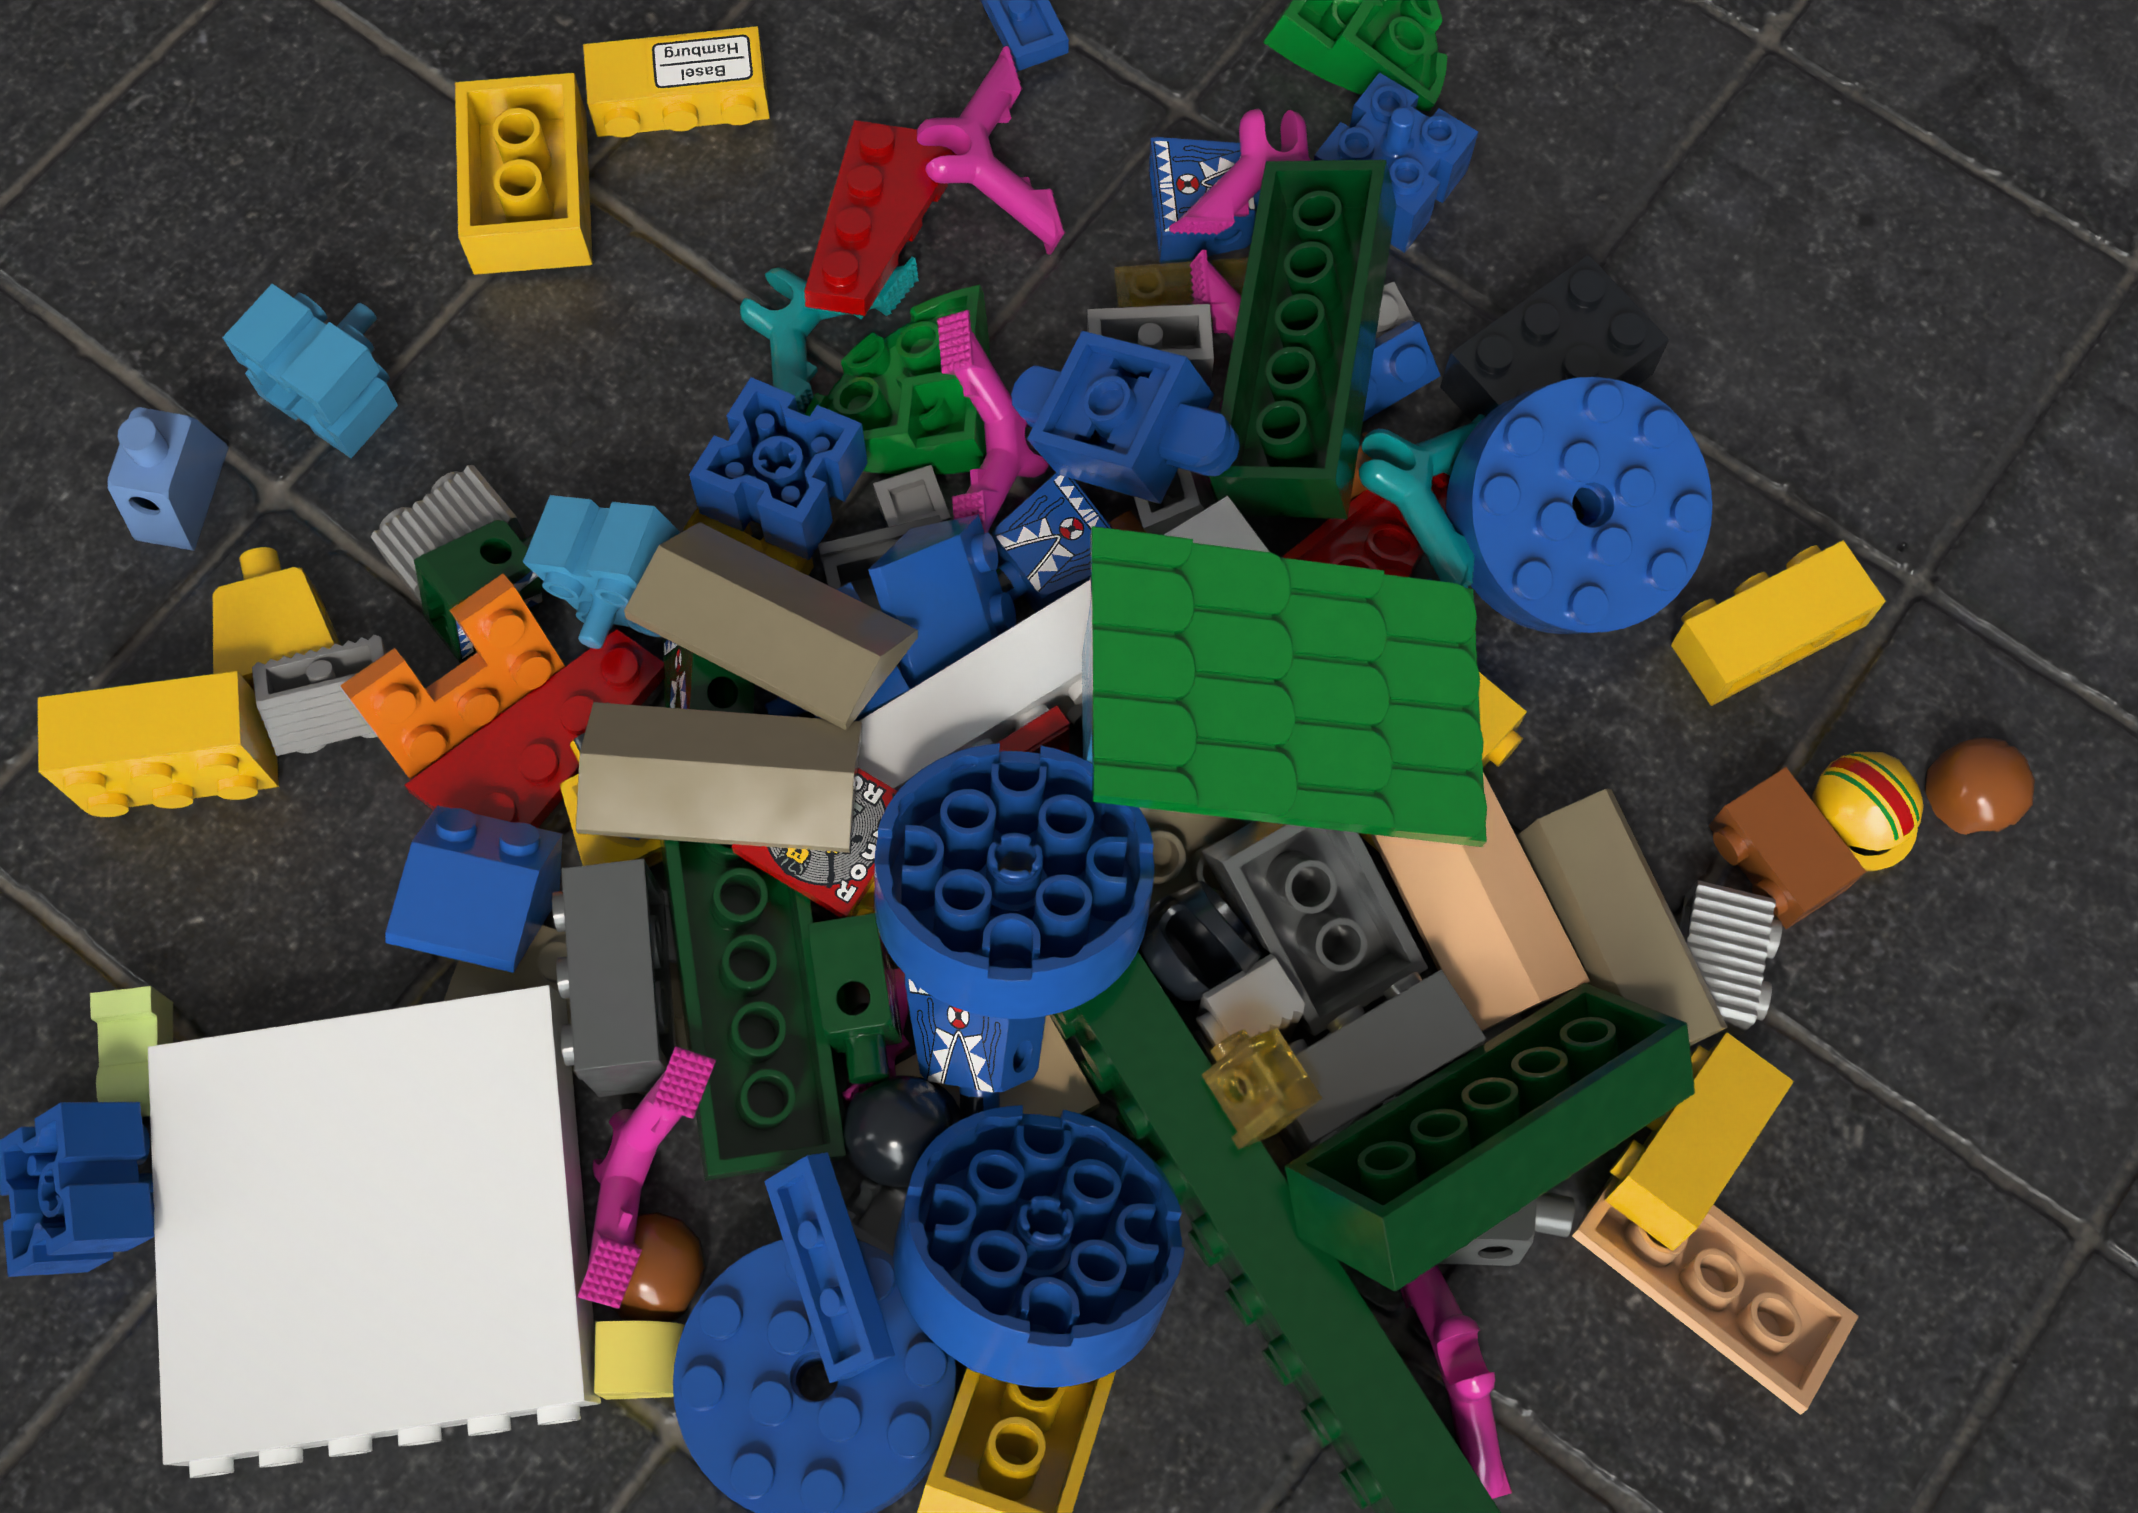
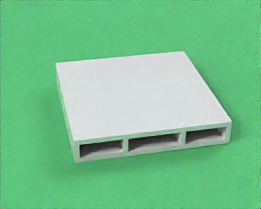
[148,985,601,1478]

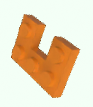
[340,574,565,779]

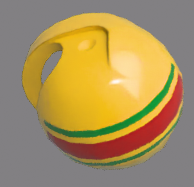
[1813,751,1924,871]

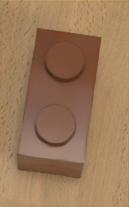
[1709,767,1866,929]

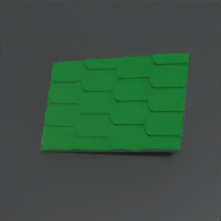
[1082,526,1487,847]

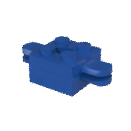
[1011,331,1240,504]

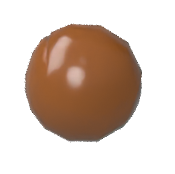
[1925,737,2035,835]
[610,1212,705,1322]

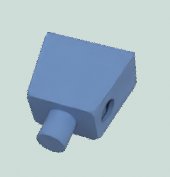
[107,407,229,551]

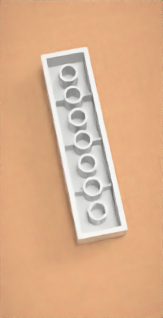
[858,496,1269,791]

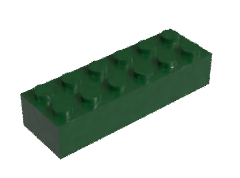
[1209,160,1396,519]
[660,840,846,1181]
[1285,982,1695,1292]

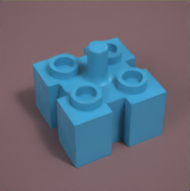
[222,284,398,458]
[523,495,680,649]

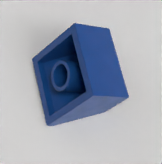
[868,514,1016,689]
[385,805,562,973]

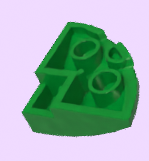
[1263,0,1447,111]
[804,285,991,474]

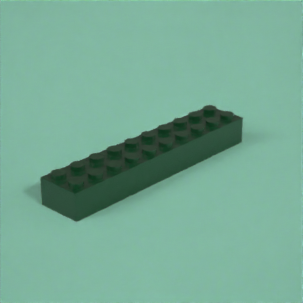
[1050,952,1501,1513]

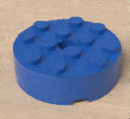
[1446,377,1712,634]
[874,743,1154,1019]
[893,1105,1185,1388]
[673,1240,959,1513]

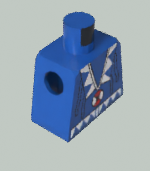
[1148,137,1261,266]
[992,473,1112,613]
[905,975,1045,1120]

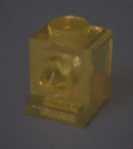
[1202,1028,1323,1149]

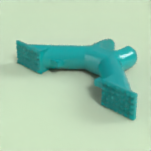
[740,257,919,414]
[1359,414,1485,588]

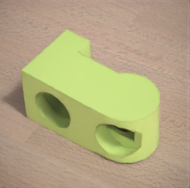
[90,986,173,1117]

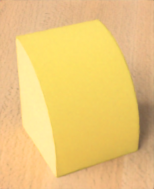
[594,1321,685,1400]

